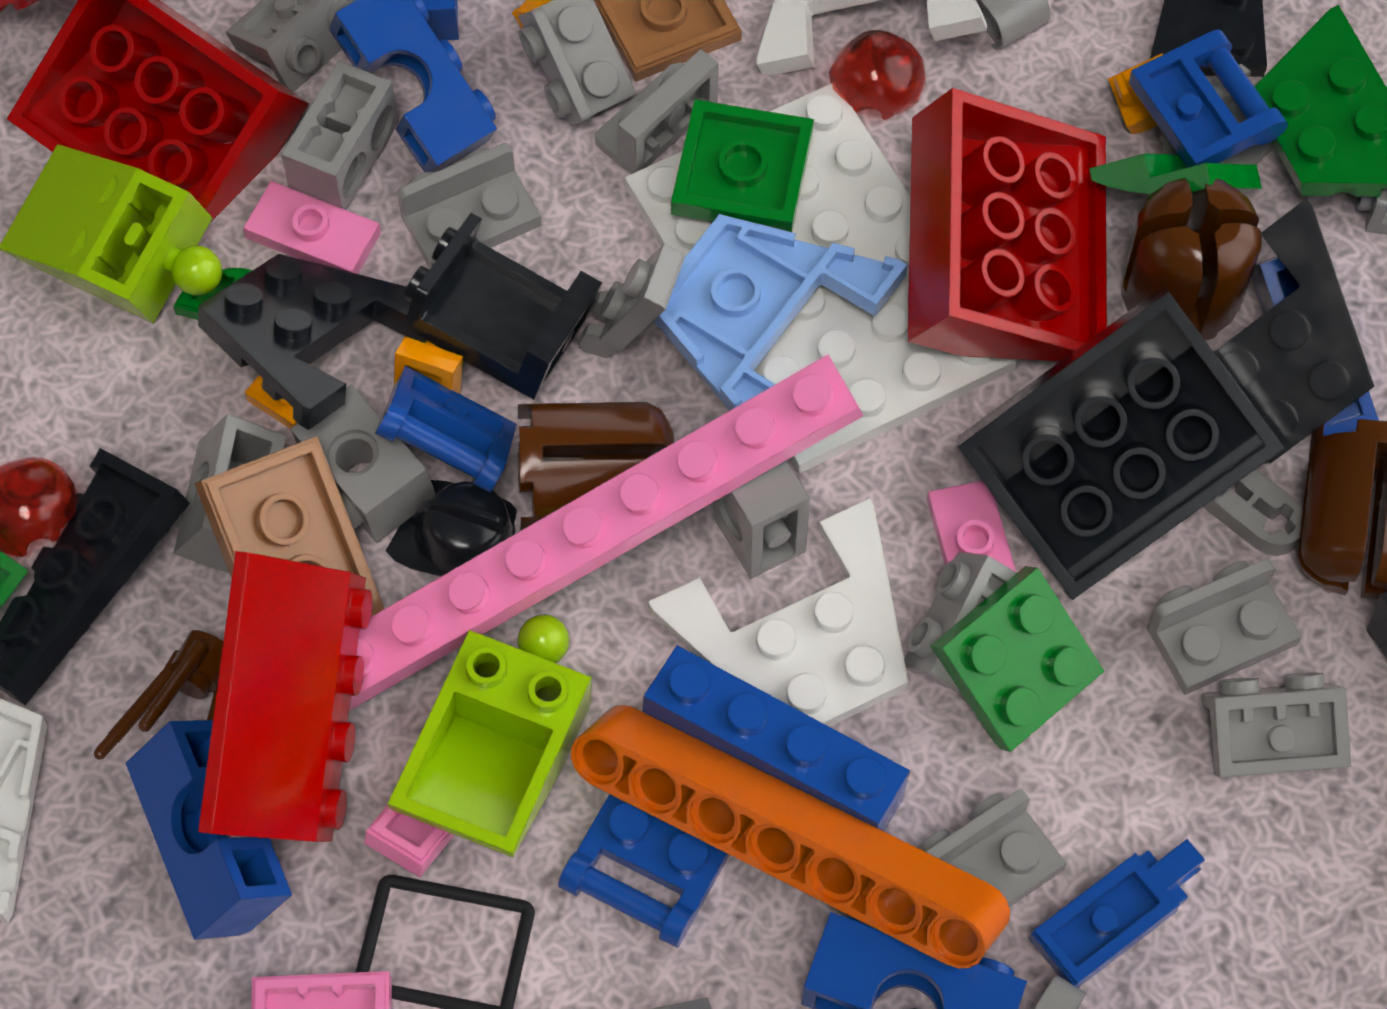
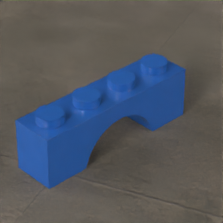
[642,645,910,832]

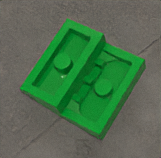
[1089,153,1262,195]

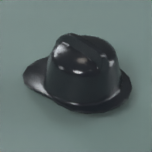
[385,480,517,577]

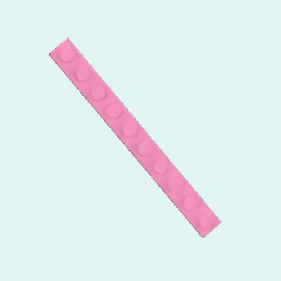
[349,355,863,711]

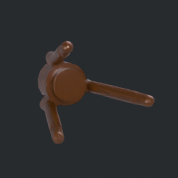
[94,630,223,760]

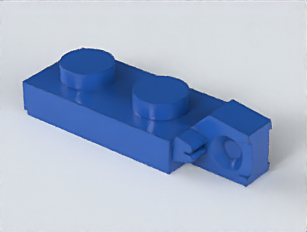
[1029,839,1205,988]

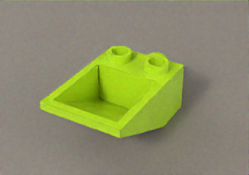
[0,144,222,324]
[388,614,592,858]

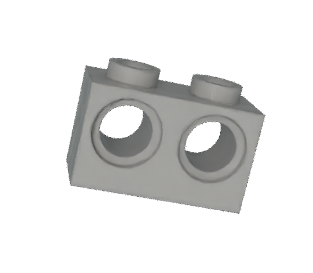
[281,60,399,210]

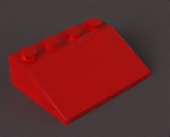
[7,0,309,223]
[907,88,1107,362]
[198,551,372,842]

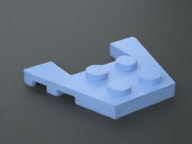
[654,214,907,411]

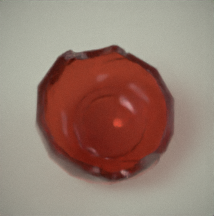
[829,30,926,120]
[0,457,77,557]

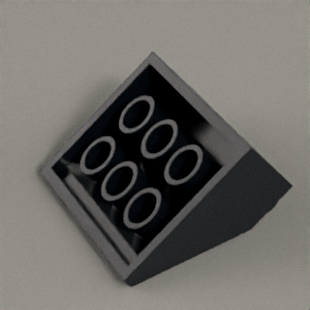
[957,285,1285,600]

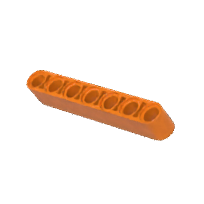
[571,705,1010,969]

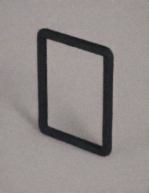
[355,875,535,1009]

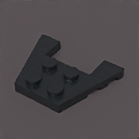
[1214,198,1375,463]
[198,254,427,430]

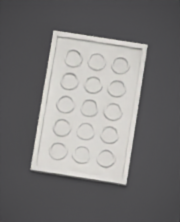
[625,82,1017,474]

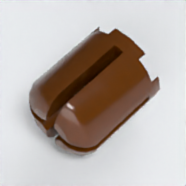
[1121,178,1262,340]
[518,402,674,530]
[1298,419,1387,599]

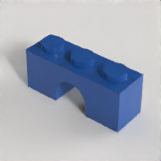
[329,0,497,172]
[125,720,292,940]
[801,912,1027,1009]

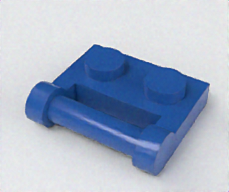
[1129,30,1288,168]
[375,366,517,493]
[558,794,730,948]

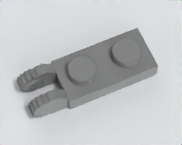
[577,244,685,358]

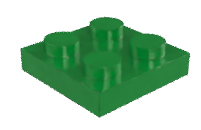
[671,99,814,232]
[930,566,1104,752]

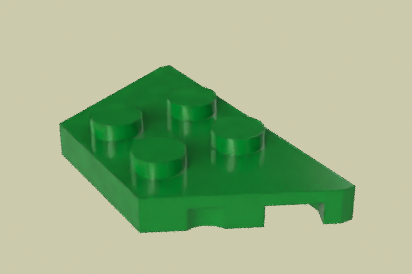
[1254,5,1387,197]

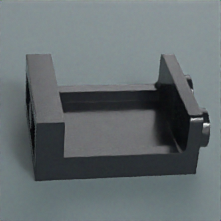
[403,212,603,400]

